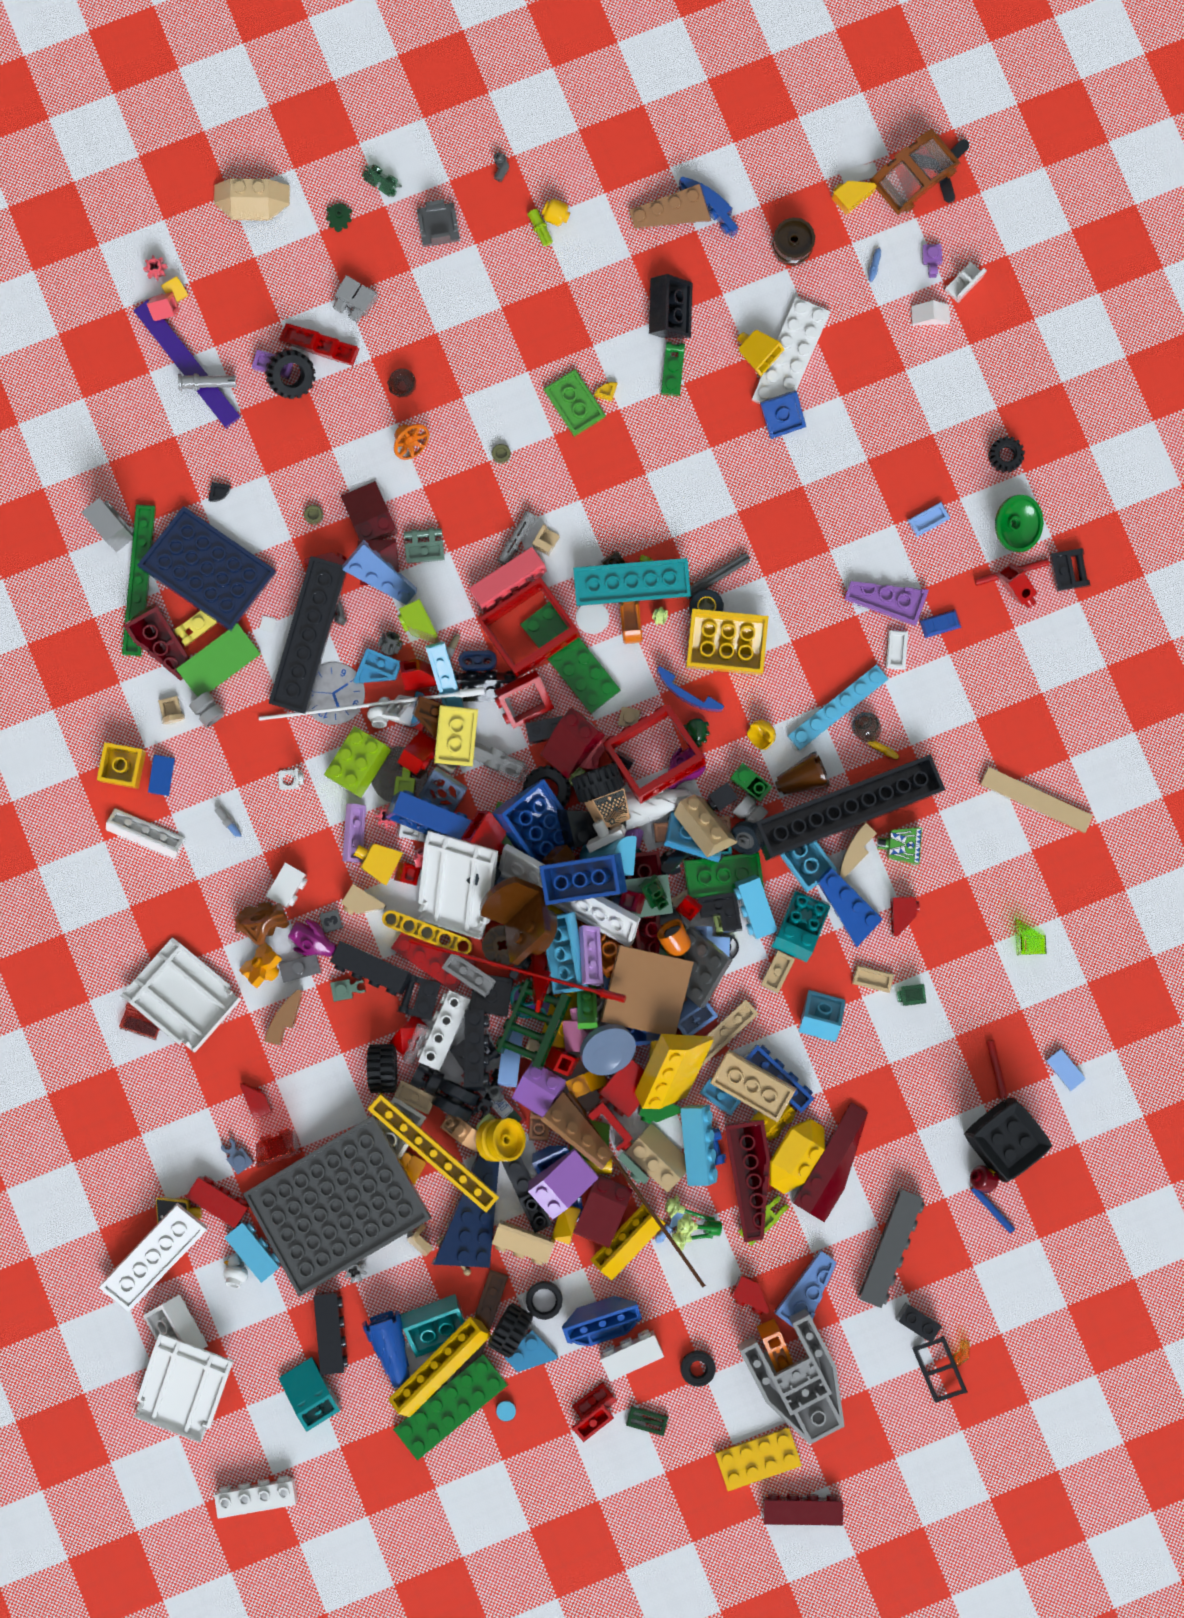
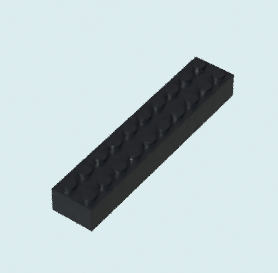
[752,754,945,861]

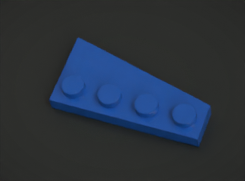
[817,867,883,947]

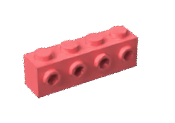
[468,547,547,612]

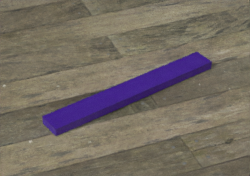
[133,300,241,428]

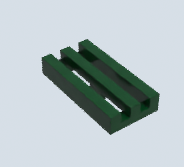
[626,1406,669,1436]

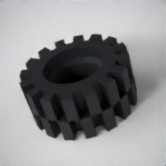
[988,436,1025,473]

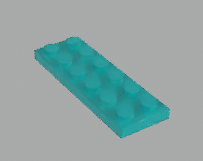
[573,558,691,606]

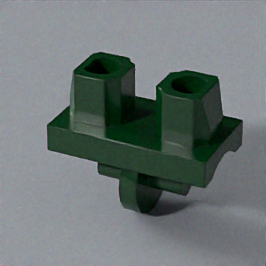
[639,874,669,911]

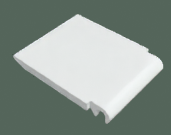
[417,830,498,940]
[120,938,241,1053]
[134,1333,233,1442]

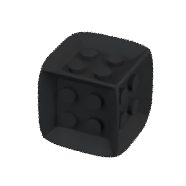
[964,1097,1053,1183]

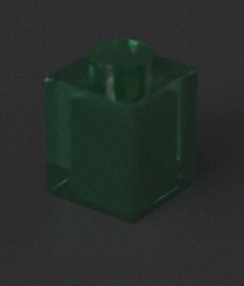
[896,984,926,1006]

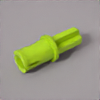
[527,209,553,246]

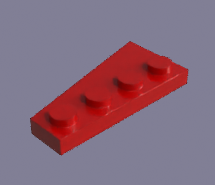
[391,933,476,992]

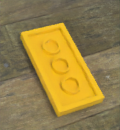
[715,1427,802,1491]

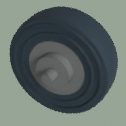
[730,821,761,855]

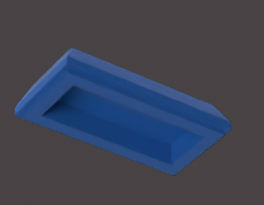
[919,609,961,638]

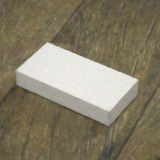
[886,630,908,670]

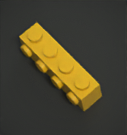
[590,1204,665,1280]

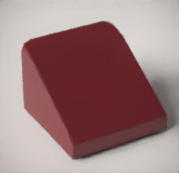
[619,890,645,914]

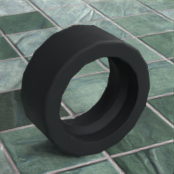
[526,1281,563,1320]

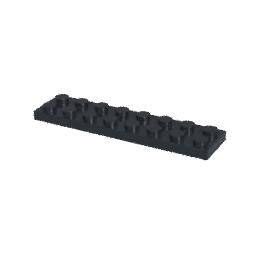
[269,556,347,714]

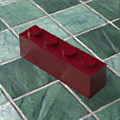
[763,1493,843,1526]

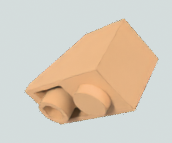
[440,1115,478,1152]

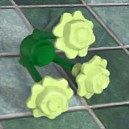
[665,1195,722,1251]

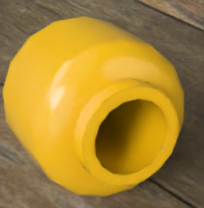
[542,198,570,226]

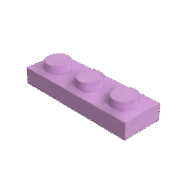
[342,803,366,863]
[579,925,603,986]

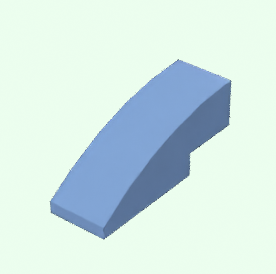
[497,1029,523,1088]

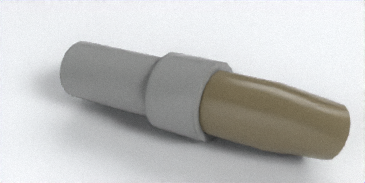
[447,635,460,659]

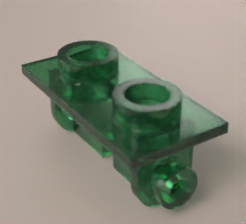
[362,164,402,197]

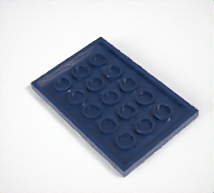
[137,506,276,631]

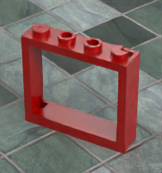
[477,577,580,679]
[603,704,706,804]

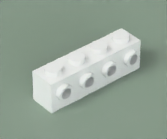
[417,990,471,1071]
[214,1476,298,1519]

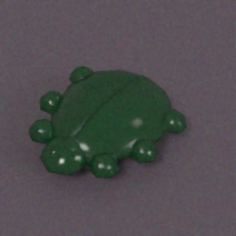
[326,203,352,232]
[683,718,710,748]

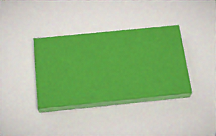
[176,623,261,697]

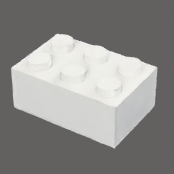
[600,1329,664,1382]

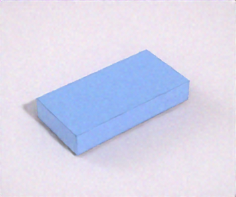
[907,502,950,537]
[1045,1049,1086,1091]

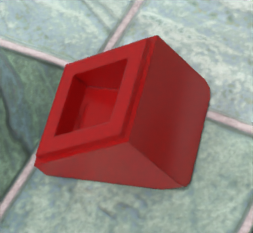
[394,862,421,886]

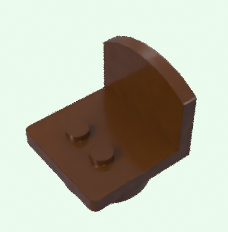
[480,876,557,965]

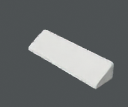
[106,808,185,859]

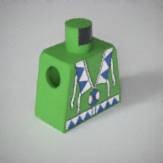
[877,828,922,865]

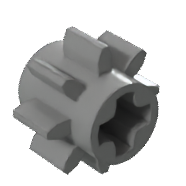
[344,1262,367,1283]

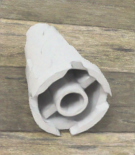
[623,789,692,831]

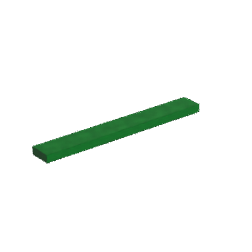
[122,504,156,657]

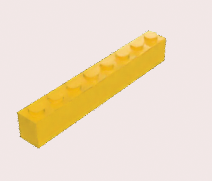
[367,1092,499,1212]

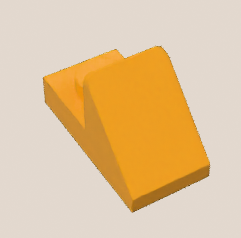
[566,1071,607,1098]

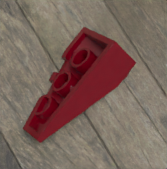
[123,603,190,681]

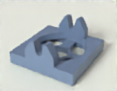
[418,766,468,813]

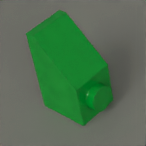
[638,1104,681,1124]

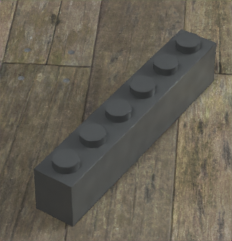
[858,1188,925,1308]

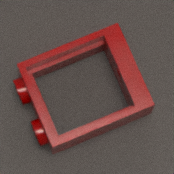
[494,670,554,729]

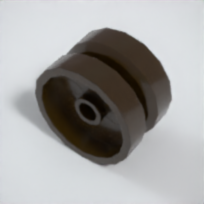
[772,217,815,266]

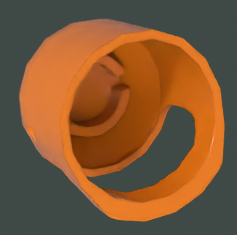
[657,919,691,957]

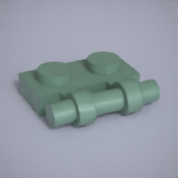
[404,527,445,564]

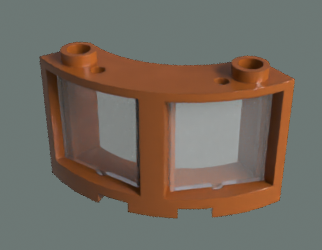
[870,129,960,215]

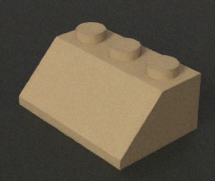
[674,794,737,858]
[625,1123,686,1193]
[492,1220,555,1265]

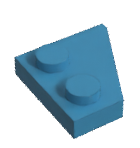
[353,648,401,683]
[699,1077,741,1116]
[504,1330,558,1372]

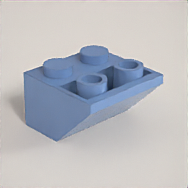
[677,995,718,1035]

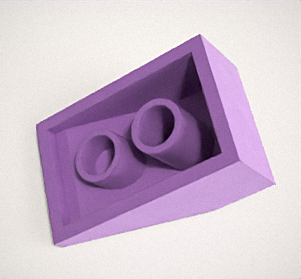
[528,1148,599,1220]

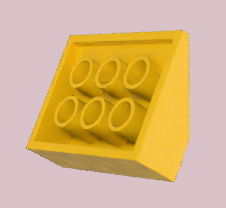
[686,609,769,676]
[635,1034,714,1109]

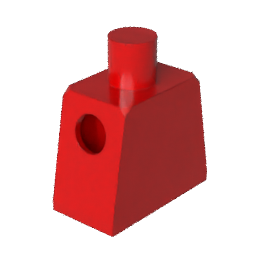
[996,563,1037,608]
[460,811,506,855]

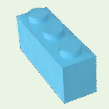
[733,875,778,939]
[224,1221,282,1283]

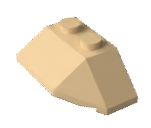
[214,179,290,221]

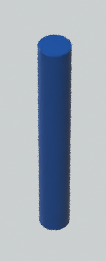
[970,1187,1015,1234]

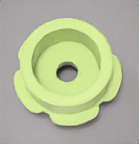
[652,607,668,625]

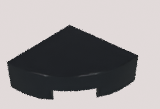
[208,482,231,502]

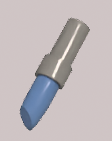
[214,806,242,837]

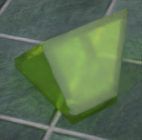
[1015,918,1047,955]

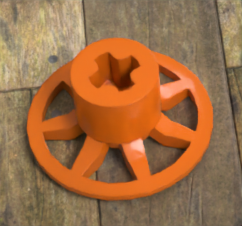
[394,424,430,460]

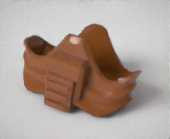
[234,902,290,945]

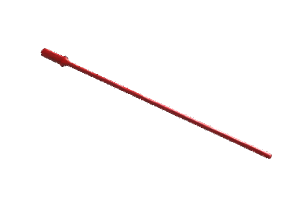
[408,938,626,1003]

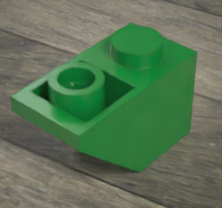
[729,763,772,802]

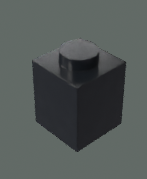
[707,782,738,813]

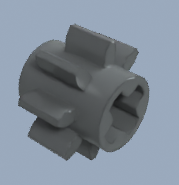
[378,632,403,655]

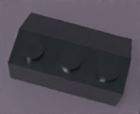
[649,274,693,339]

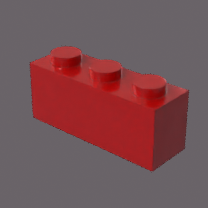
[186,1175,250,1228]

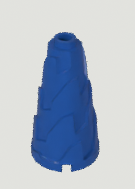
[362,1310,410,1389]

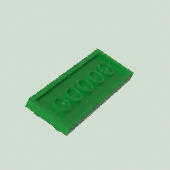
[520,602,621,714]
[393,1353,509,1461]

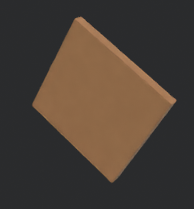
[600,945,694,1035]

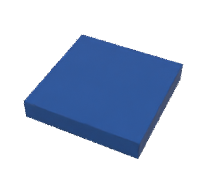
[759,390,806,439]

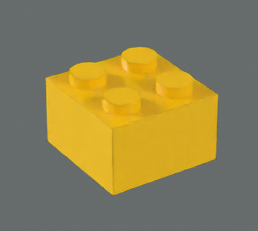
[97,742,146,789]

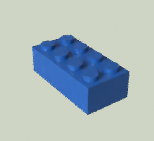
[385,790,472,839]
[539,853,627,905]

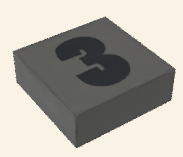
[319,909,343,933]

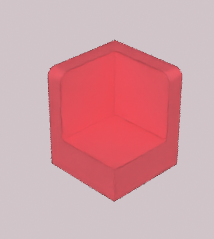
[147,292,179,321]

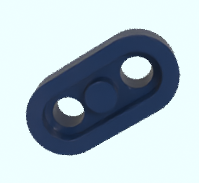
[458,650,497,671]

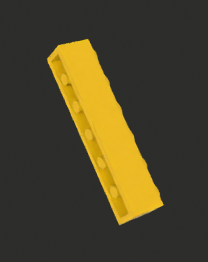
[388,1317,492,1417]

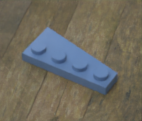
[342,540,417,605]
[774,1250,837,1328]

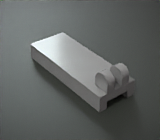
[442,954,496,997]

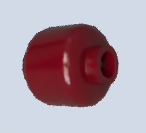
[970,1165,999,1193]

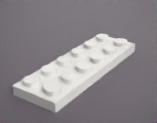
[752,297,830,404]
[99,1203,207,1312]

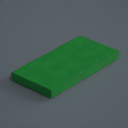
[683,852,764,899]

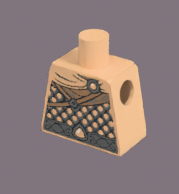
[585,788,630,830]

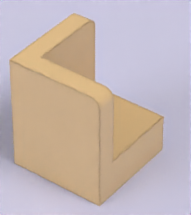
[532,524,559,556]

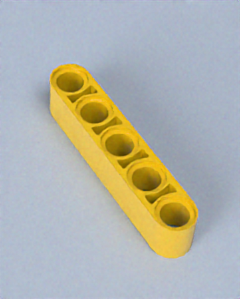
[382,910,472,954]

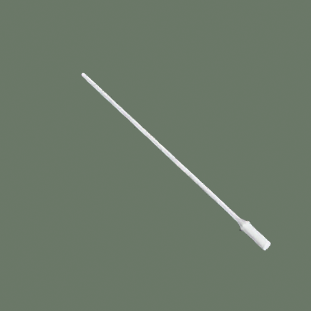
[259,687,485,721]

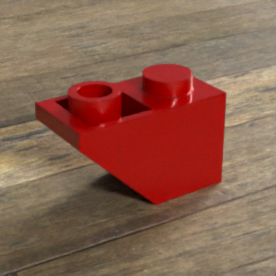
[400,658,437,691]
[544,1046,580,1076]
[731,1274,769,1315]

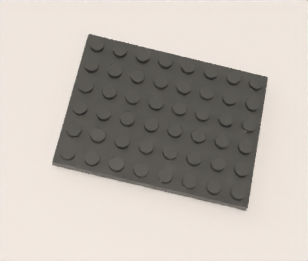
[243,1115,432,1297]

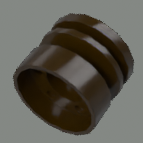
[482,925,512,965]

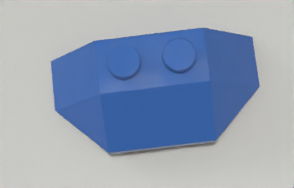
[562,1296,642,1346]

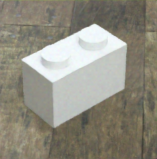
[266,863,308,908]

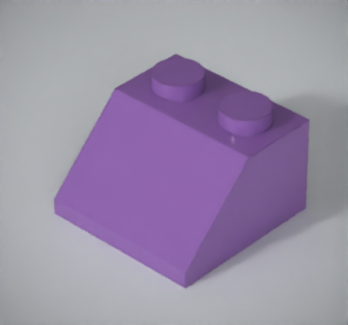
[512,1062,566,1118]

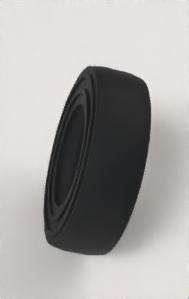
[680,1350,716,1387]

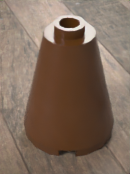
[775,751,831,795]

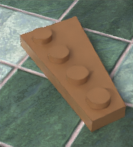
[629,184,712,229]
[541,1092,614,1170]

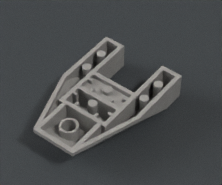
[737,1309,845,1444]

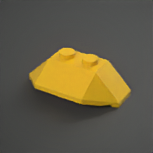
[769,1118,825,1194]

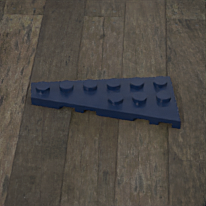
[432,1152,499,1268]

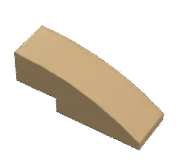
[838,823,877,879]

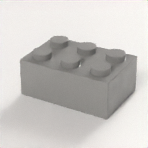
[82,498,133,552]

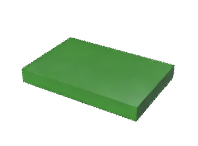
[543,369,606,437]

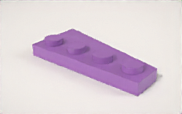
[844,581,929,626]

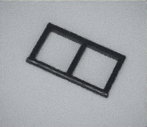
[912,1336,968,1403]

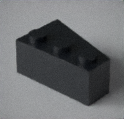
[557,809,624,848]

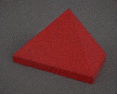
[389,1016,429,1056]

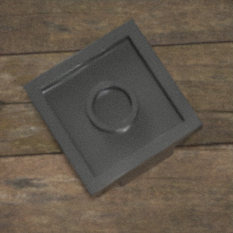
[417,199,460,247]

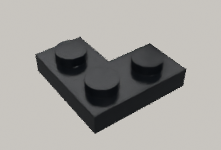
[698,892,742,934]

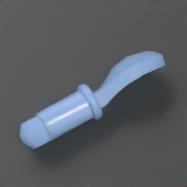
[655,1213,686,1243]

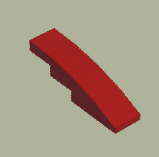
[279,323,359,366]
[532,952,551,1013]

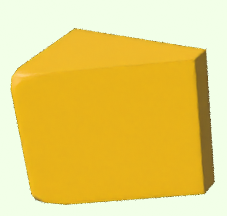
[161,276,189,302]

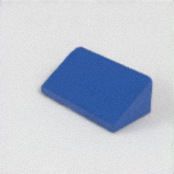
[148,755,175,796]

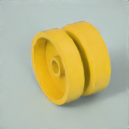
[475,1118,526,1162]

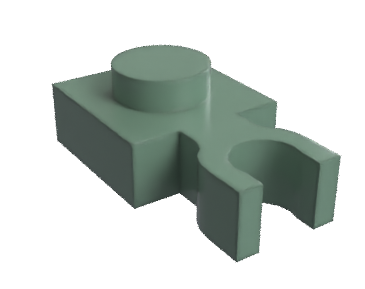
[330,979,366,1002]

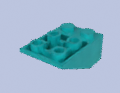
[772,891,831,962]
[278,1357,342,1432]

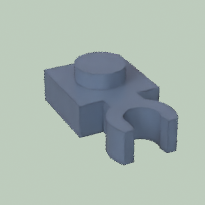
[221,1138,254,1174]

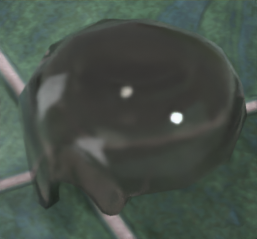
[387,368,416,398]
[851,712,882,743]

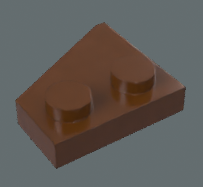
[412,696,446,739]

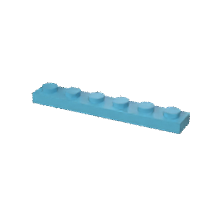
[788,664,888,751]

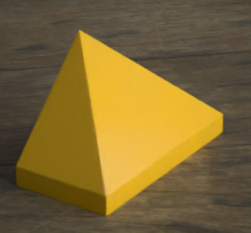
[551,1206,581,1245]

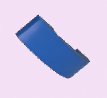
[657,666,724,712]

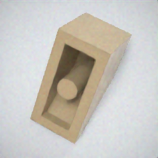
[341,884,387,915]

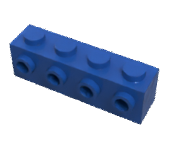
[744,1045,815,1113]

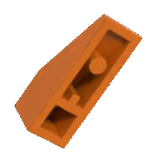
[756,1319,794,1373]

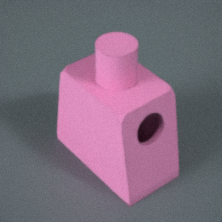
[562,1007,594,1052]

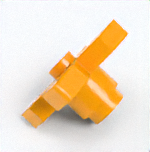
[239,942,282,988]

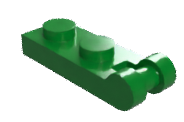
[661,342,685,397]

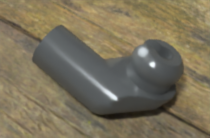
[494,152,509,182]

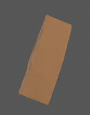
[264,989,303,1045]

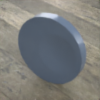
[580,1024,636,1075]

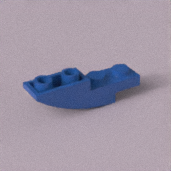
[679,177,739,238]

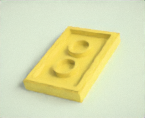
[434,705,478,767]

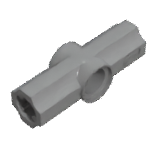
[473,742,525,778]

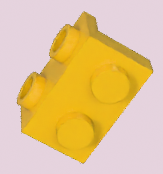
[751,1104,797,1141]

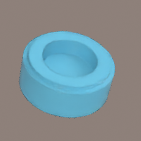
[496,1400,516,1421]

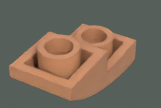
[529,1111,549,1141]

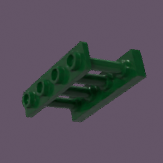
[496,979,572,1070]

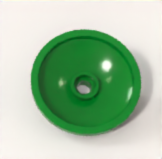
[995,495,1044,552]

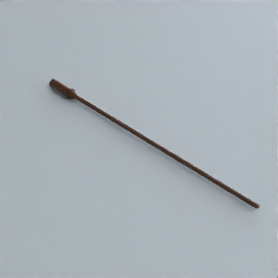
[566,1091,706,1288]

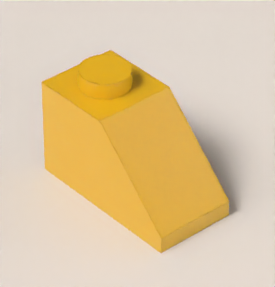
[832,181,877,215]

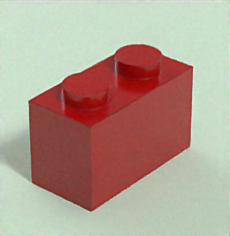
[397,731,436,775]

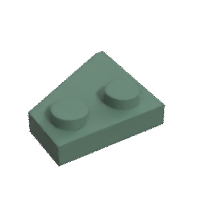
[617,1152,649,1184]

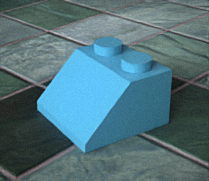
[798,990,846,1042]

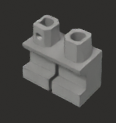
[333,275,378,323]

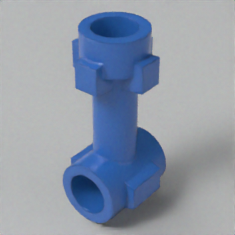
[712,1128,726,1165]

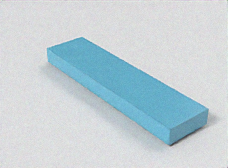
[426,641,464,708]

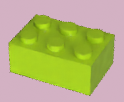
[324,726,391,798]

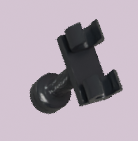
[472,1068,499,1120]

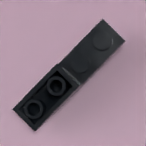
[502,1156,552,1233]

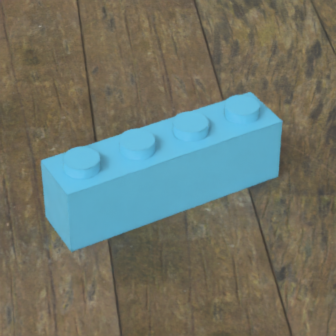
[680,1105,718,1186]

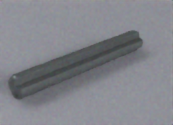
[686,553,750,599]

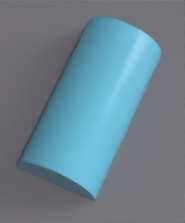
[579,836,637,876]
[780,842,837,893]
[546,912,589,994]

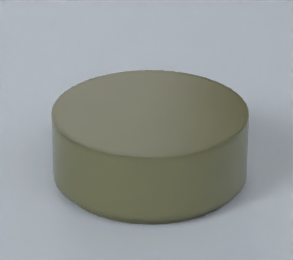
[492,444,511,464]
[304,505,323,525]

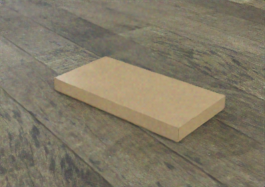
[710,1050,797,1122]

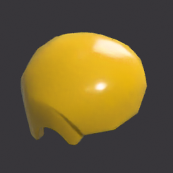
[747,719,776,750]

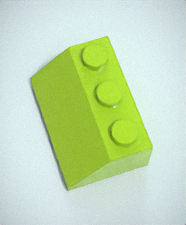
[398,599,440,643]

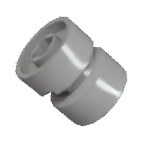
[189,691,225,728]
[732,794,768,823]

